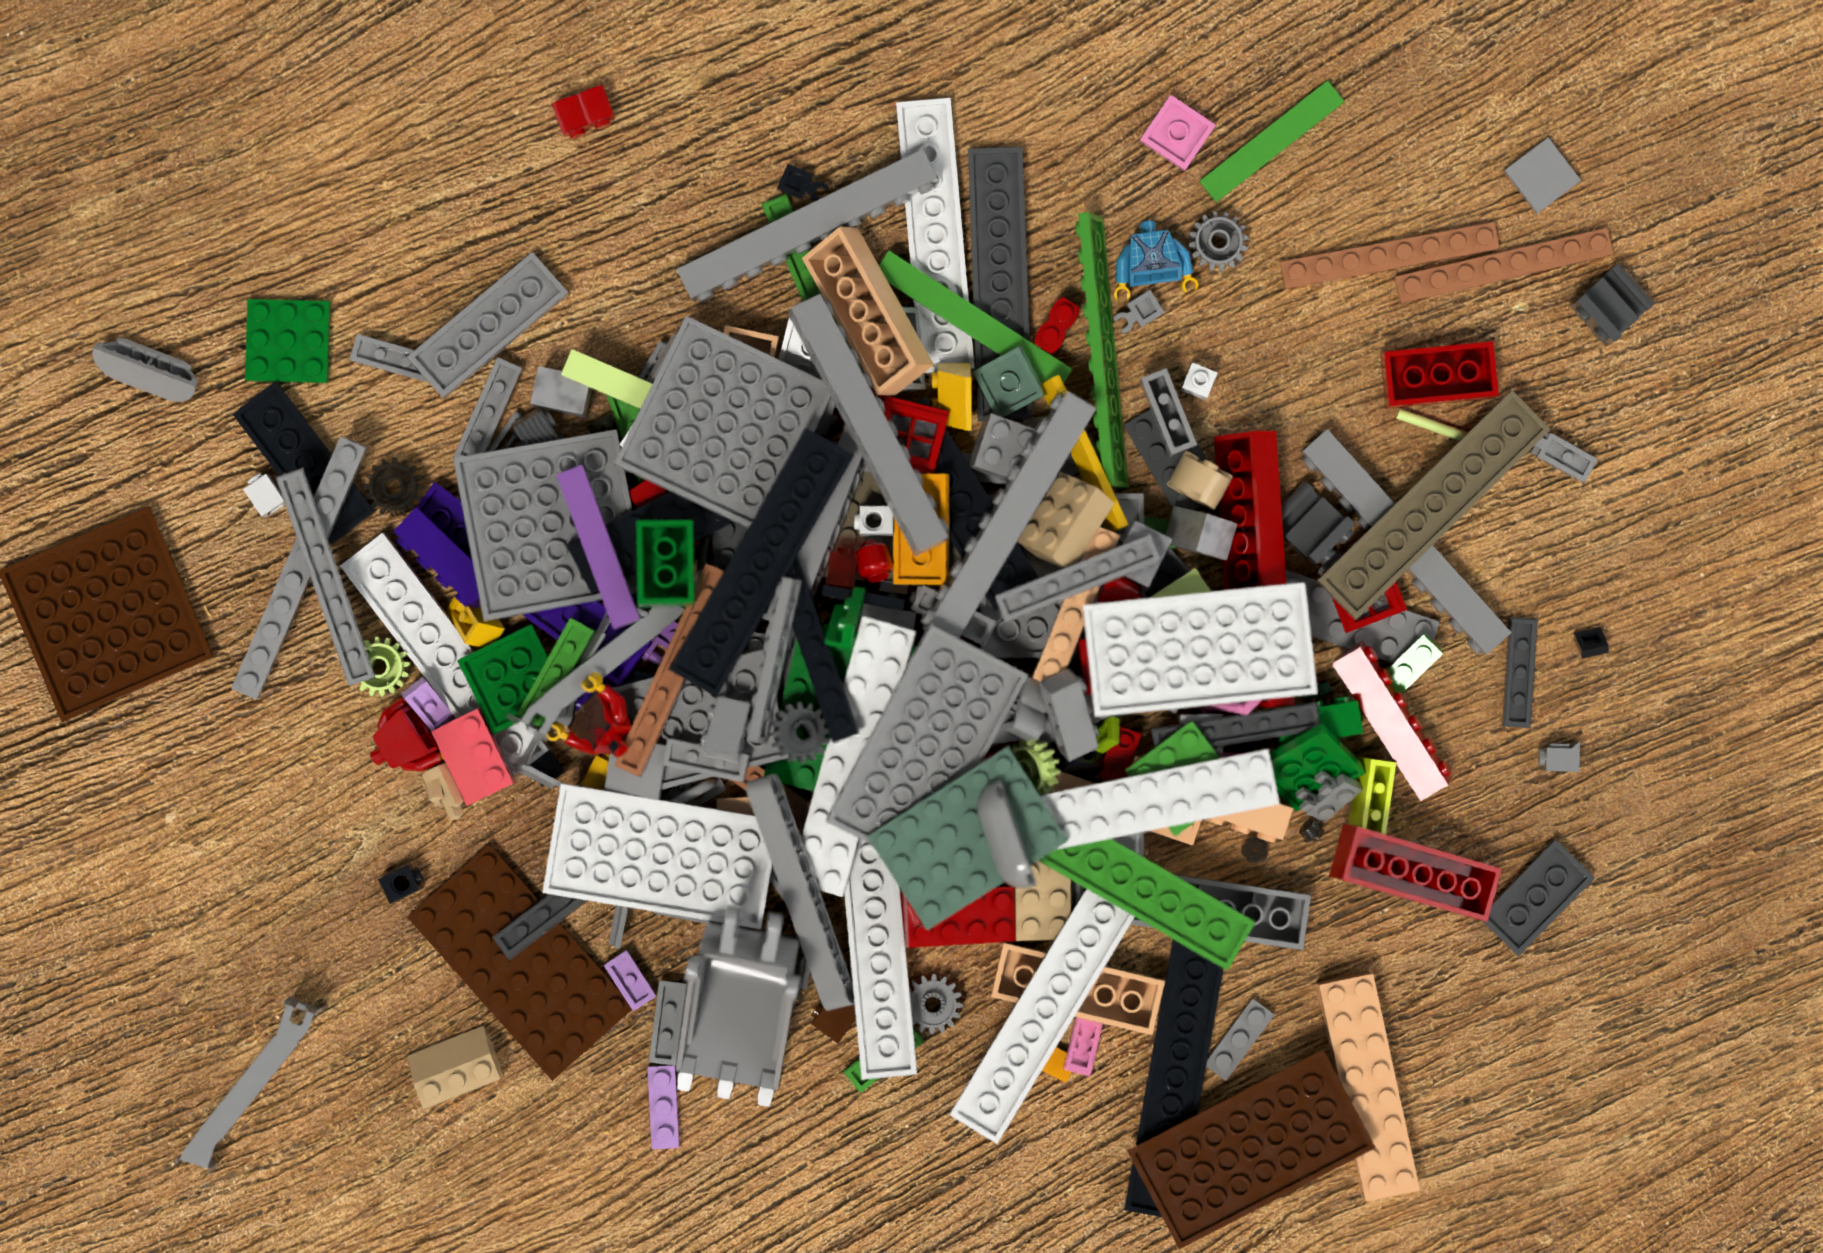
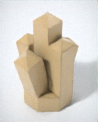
[422,763,463,820]

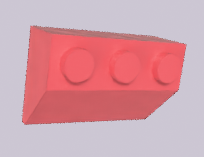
[431,708,517,806]

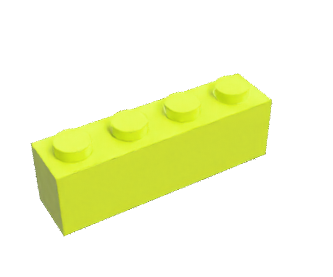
[1348,757,1396,835]

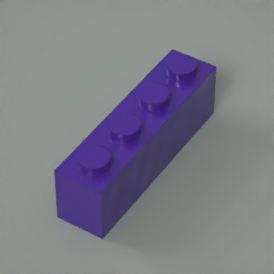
[394,507,481,609]

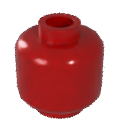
[854,540,894,583]

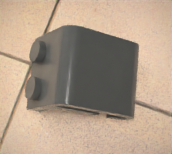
[1570,263,1655,346]
[1281,481,1355,565]

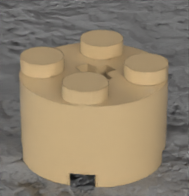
[1167,451,1233,510]

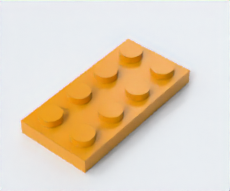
[893,474,949,585]

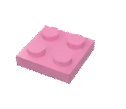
[1140,95,1216,171]

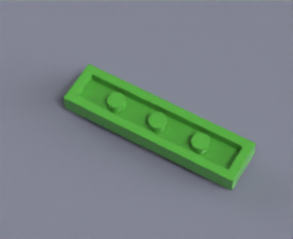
[517,617,596,728]

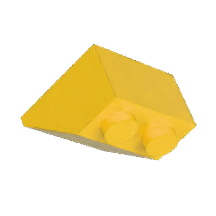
[932,363,972,431]

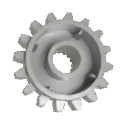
[1188,212,1249,273]
[909,973,963,1034]

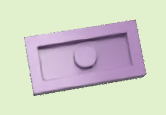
[401,677,455,731]
[604,950,657,1011]

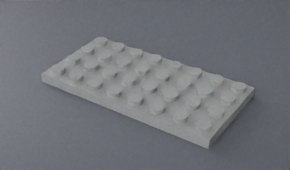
[826,624,1028,844]

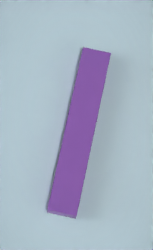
[557,465,641,629]

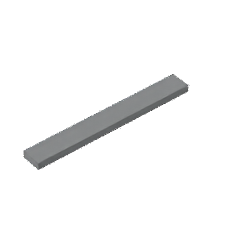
[276,468,375,686]

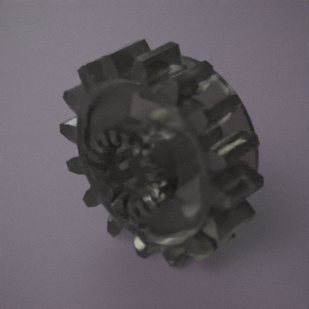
[364,457,425,518]

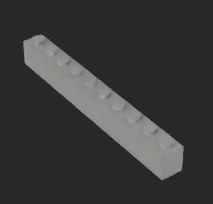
[677,149,938,303]
[788,294,949,557]
[921,391,1096,638]
[1301,429,1512,655]
[231,436,368,700]

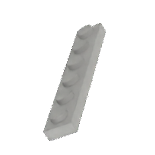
[995,535,1161,623]
[746,577,802,743]

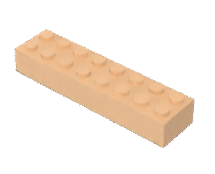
[1316,972,1420,1202]

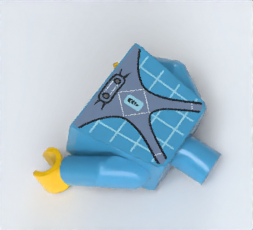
[1114,221,1198,300]

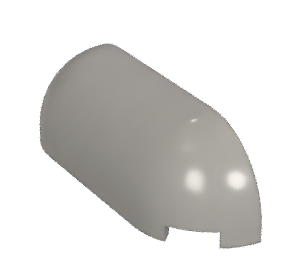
[92,338,197,402]
[977,779,1038,888]

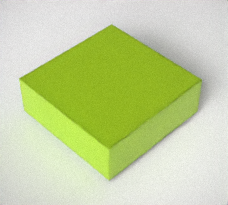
[1095,716,1119,753]

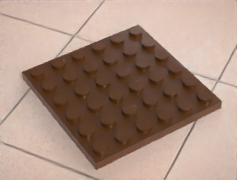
[0,507,215,722]

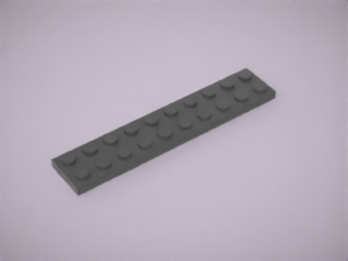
[968,147,1033,422]

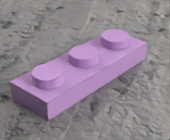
[647,1065,680,1149]

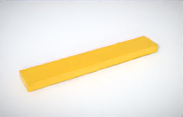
[1042,375,1128,532]

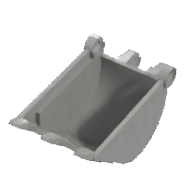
[676,905,800,1107]

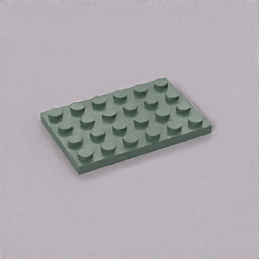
[867,746,1069,930]

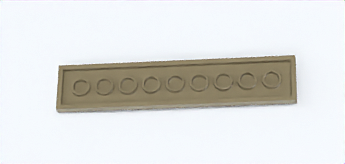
[1317,390,1551,620]

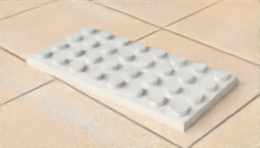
[1082,583,1317,717]
[542,783,772,929]

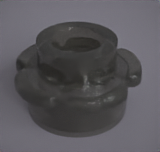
[1299,817,1324,843]
[1241,836,1268,864]

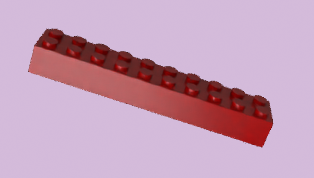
[1214,431,1295,708]

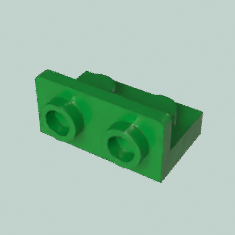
[825,587,865,650]

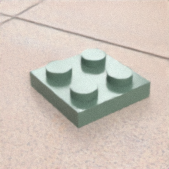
[973,346,1047,418]

